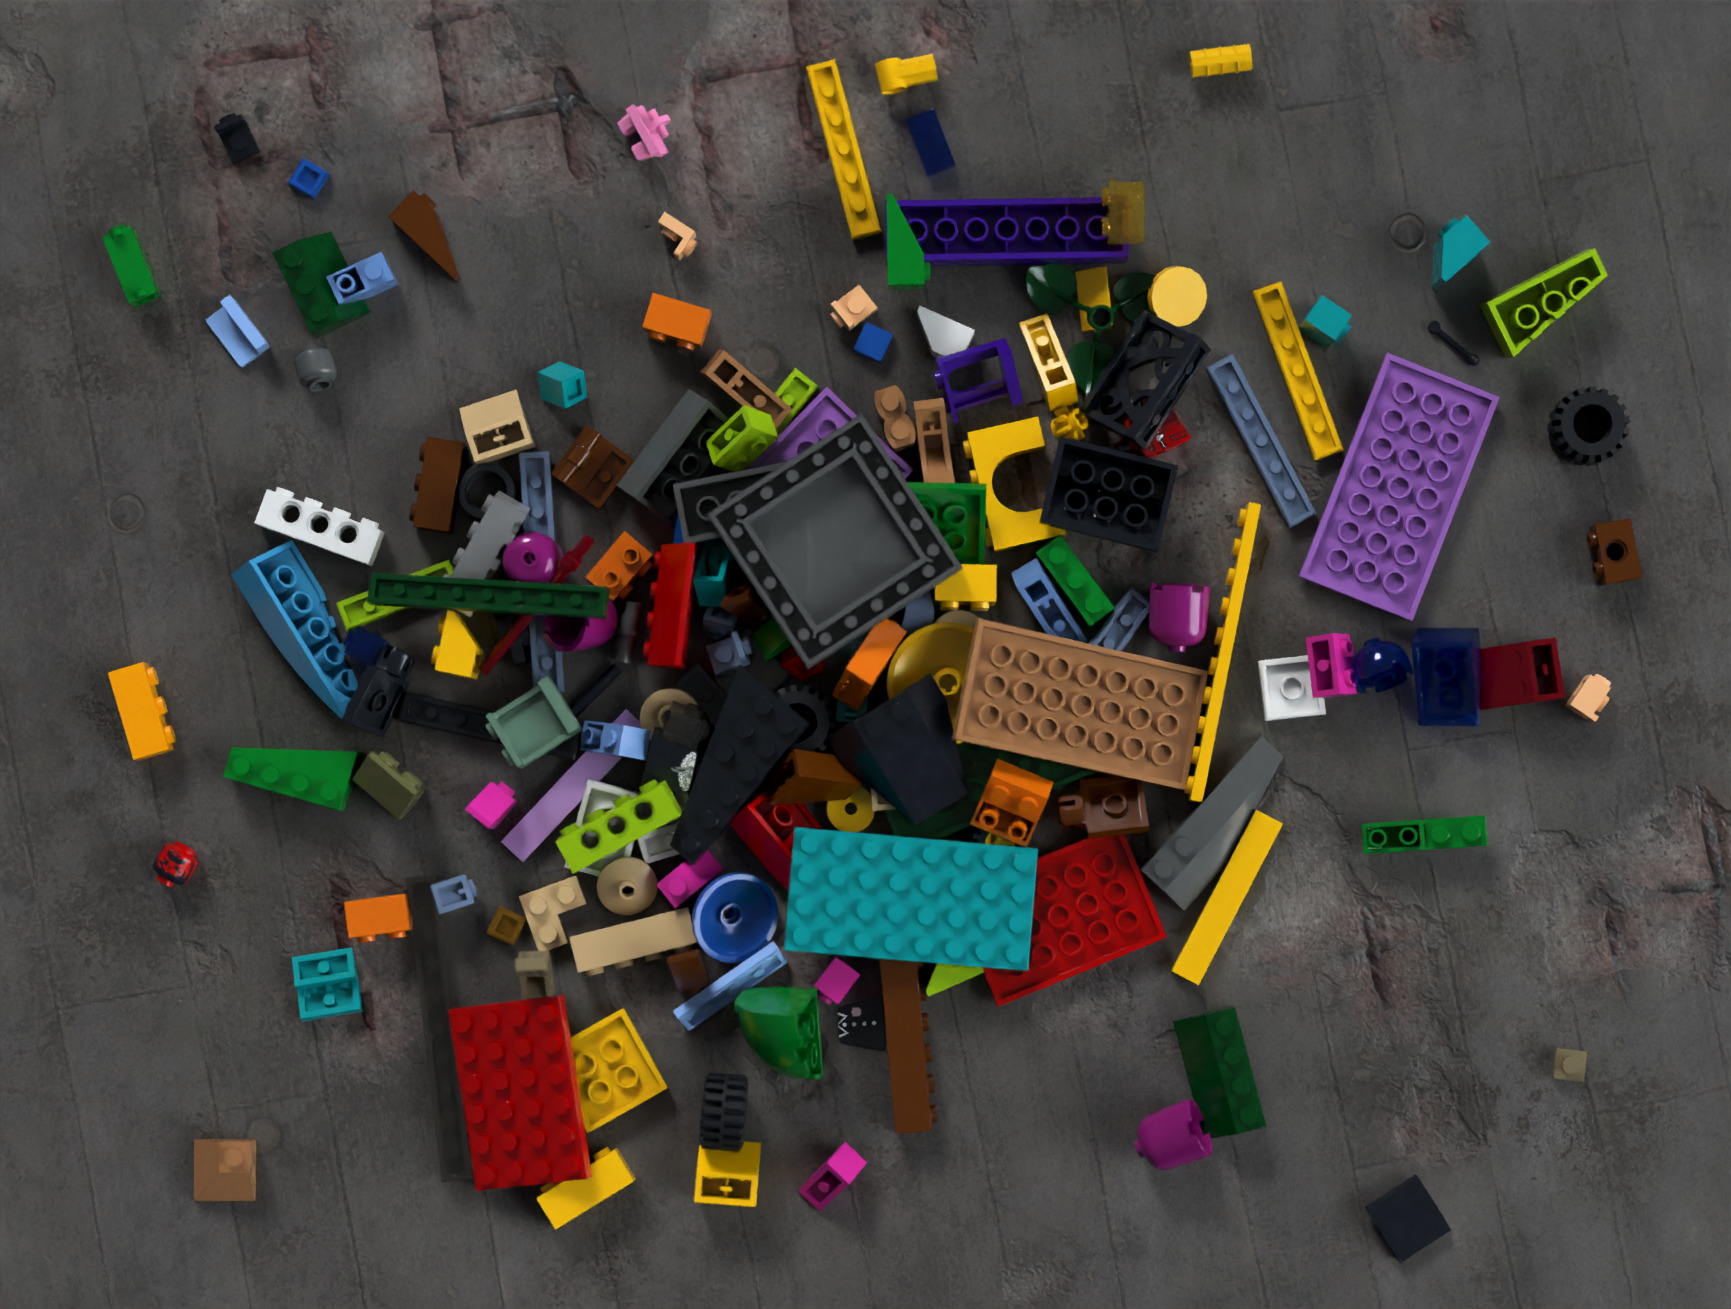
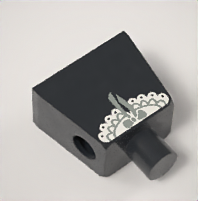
[641,727,702,793]

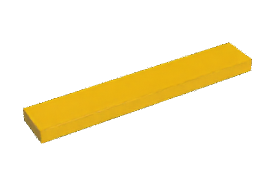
[806,59,881,241]
[1252,281,1343,461]
[1171,810,1283,985]

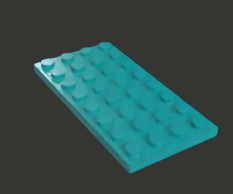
[783,827,1038,971]

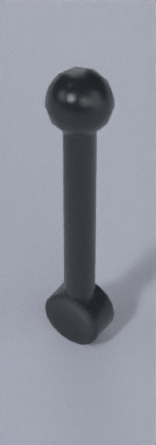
[1428,321,1479,366]

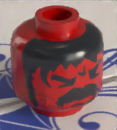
[152,840,198,888]

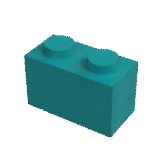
[1298,295,1352,349]

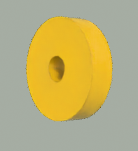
[827,786,875,833]

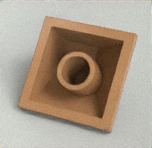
[194,1139,256,1201]

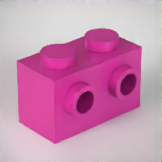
[1306,633,1358,698]

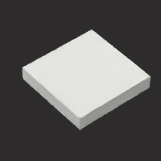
[1258,655,1326,721]

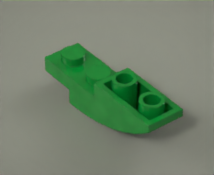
[1362,815,1488,854]

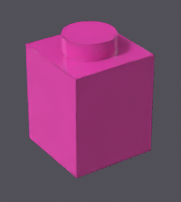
[814,956,861,1005]

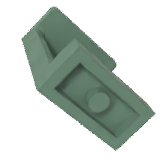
[485,676,583,769]

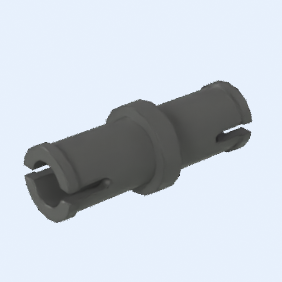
[612,600,643,663]

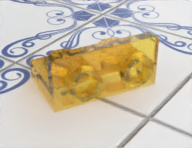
[1102,179,1145,244]

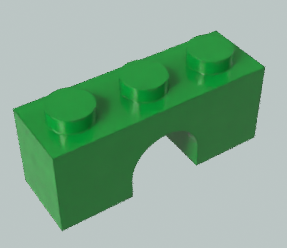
[1034,535,1114,628]

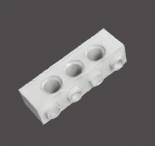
[254,487,385,567]

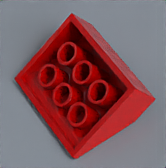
[643,543,699,671]

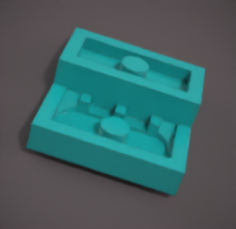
[292,947,363,1022]

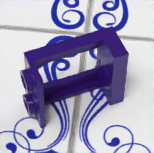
[933,338,1024,424]

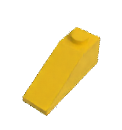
[1019,314,1079,412]

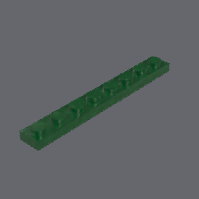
[367,573,610,620]

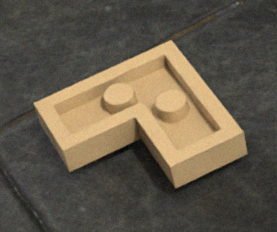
[519,875,587,951]

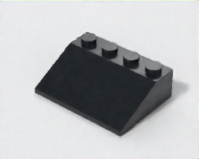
[1039,436,1179,553]

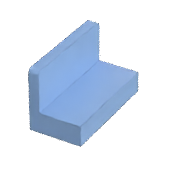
[206,295,271,367]

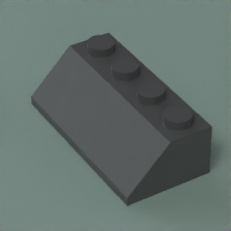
[616,389,729,527]

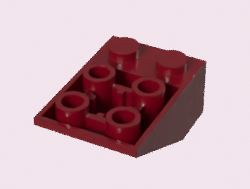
[1459,637,1565,712]

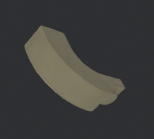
[515,951,555,999]

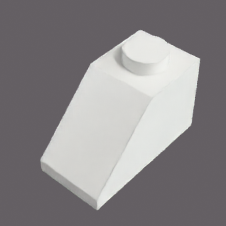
[917,306,975,361]

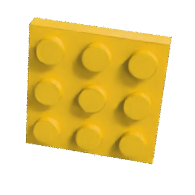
[571,1008,668,1133]

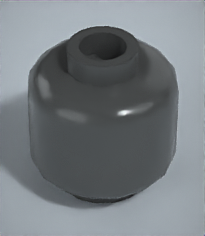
[295,345,337,392]

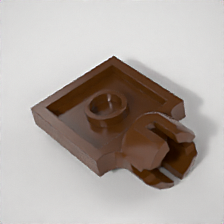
[1056,776,1149,839]

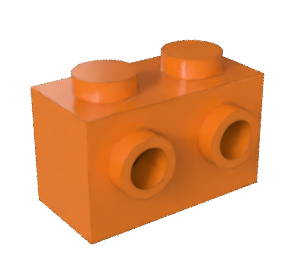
[642,293,712,351]
[586,531,654,602]
[344,893,413,943]

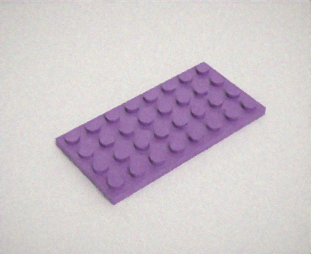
[1298,353,1500,622]

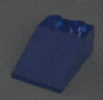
[1411,628,1481,726]

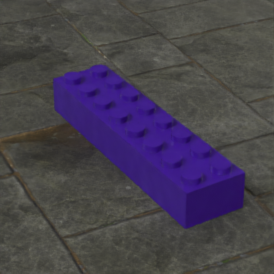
[885,197,1129,267]

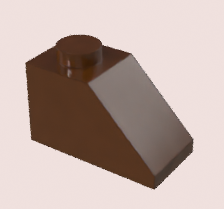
[720,575,772,622]

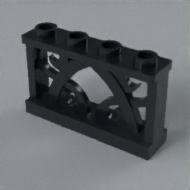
[1080,310,1211,451]

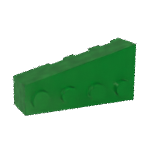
[223,747,362,811]

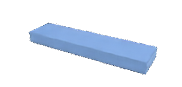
[673,941,788,1031]

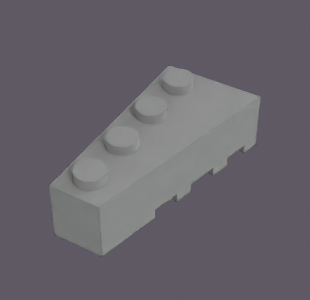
[444,490,530,617]

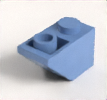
[327,252,399,305]
[579,720,651,760]

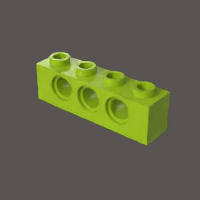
[555,779,683,874]

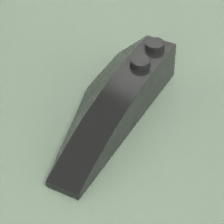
[1139,736,1284,911]

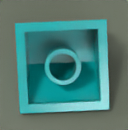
[1432,215,1490,292]

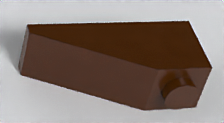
[388,190,461,283]
[667,948,710,996]

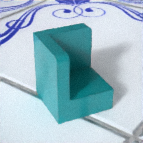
[537,362,587,409]

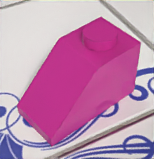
[465,781,518,829]
[656,850,724,908]
[798,1142,867,1212]

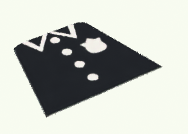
[838,995,885,1050]

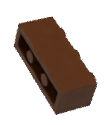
[409,437,467,535]

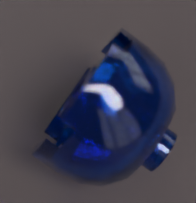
[1351,638,1414,694]

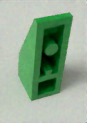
[886,194,930,290]

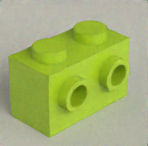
[706,405,779,472]

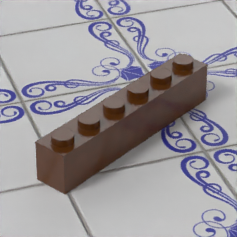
[879,958,937,1134]

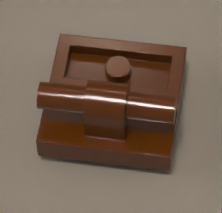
[551,425,635,510]

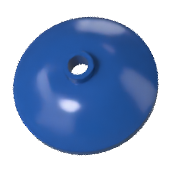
[692,872,778,963]

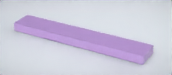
[501,709,642,862]

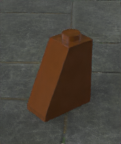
[764,749,862,806]

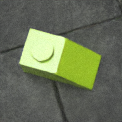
[926,963,984,997]

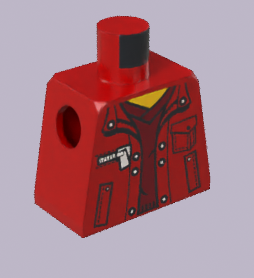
[1114,401,1191,458]

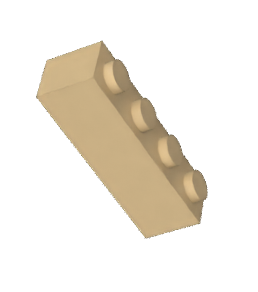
[569,907,697,977]

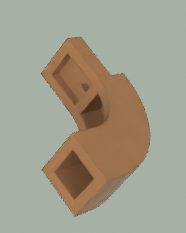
[913,398,955,483]

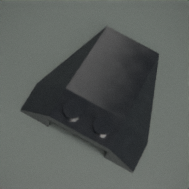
[826,673,968,825]

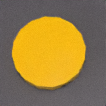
[1147,266,1207,327]

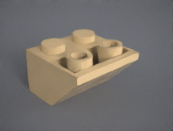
[459,390,536,465]

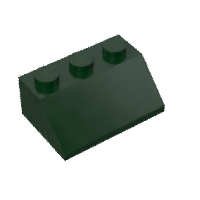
[272,232,371,339]

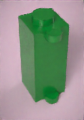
[102,224,162,308]

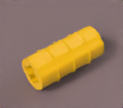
[1189,44,1253,78]

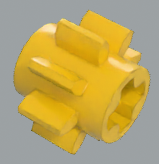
[1051,405,1088,440]

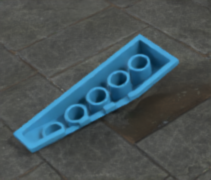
[231,540,358,719]

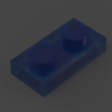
[906,109,955,177]

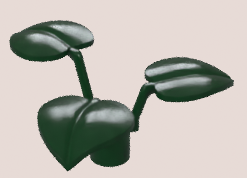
[1026,264,1156,394]

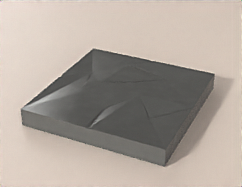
[707,413,963,670]

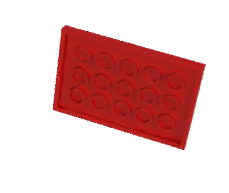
[982,834,1167,1007]
[448,994,592,1191]

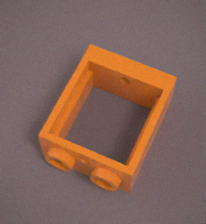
[832,619,907,711]

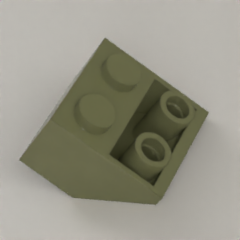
[352,751,425,820]

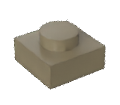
[1551,1047,1587,1082]

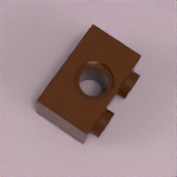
[1586,518,1642,586]

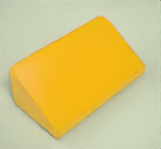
[1075,266,1113,332]

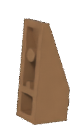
[699,349,792,429]

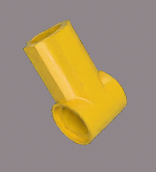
[875,54,938,95]

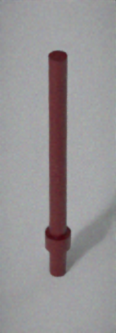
[478,535,594,675]

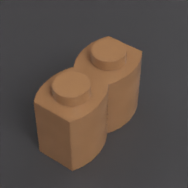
[874,385,916,453]

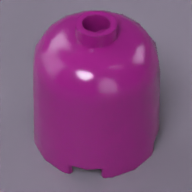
[503,531,564,583]
[1149,582,1211,652]
[540,598,618,652]
[1135,1099,1213,1170]

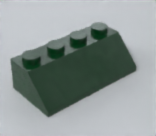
[1173,1006,1267,1139]

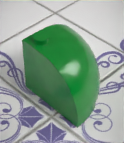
[735,987,823,1079]

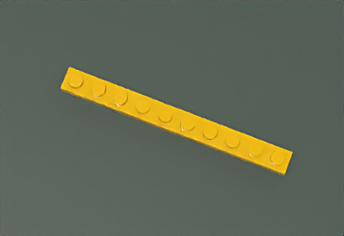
[1184,502,1261,803]

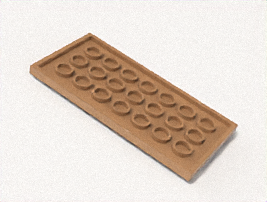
[952,619,1208,790]

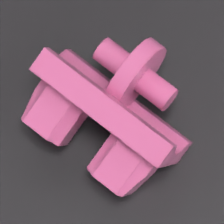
[617,105,671,161]

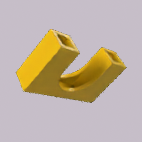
[962,417,1065,553]

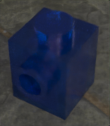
[343,626,390,665]

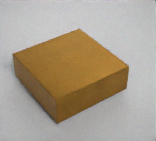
[486,906,527,946]

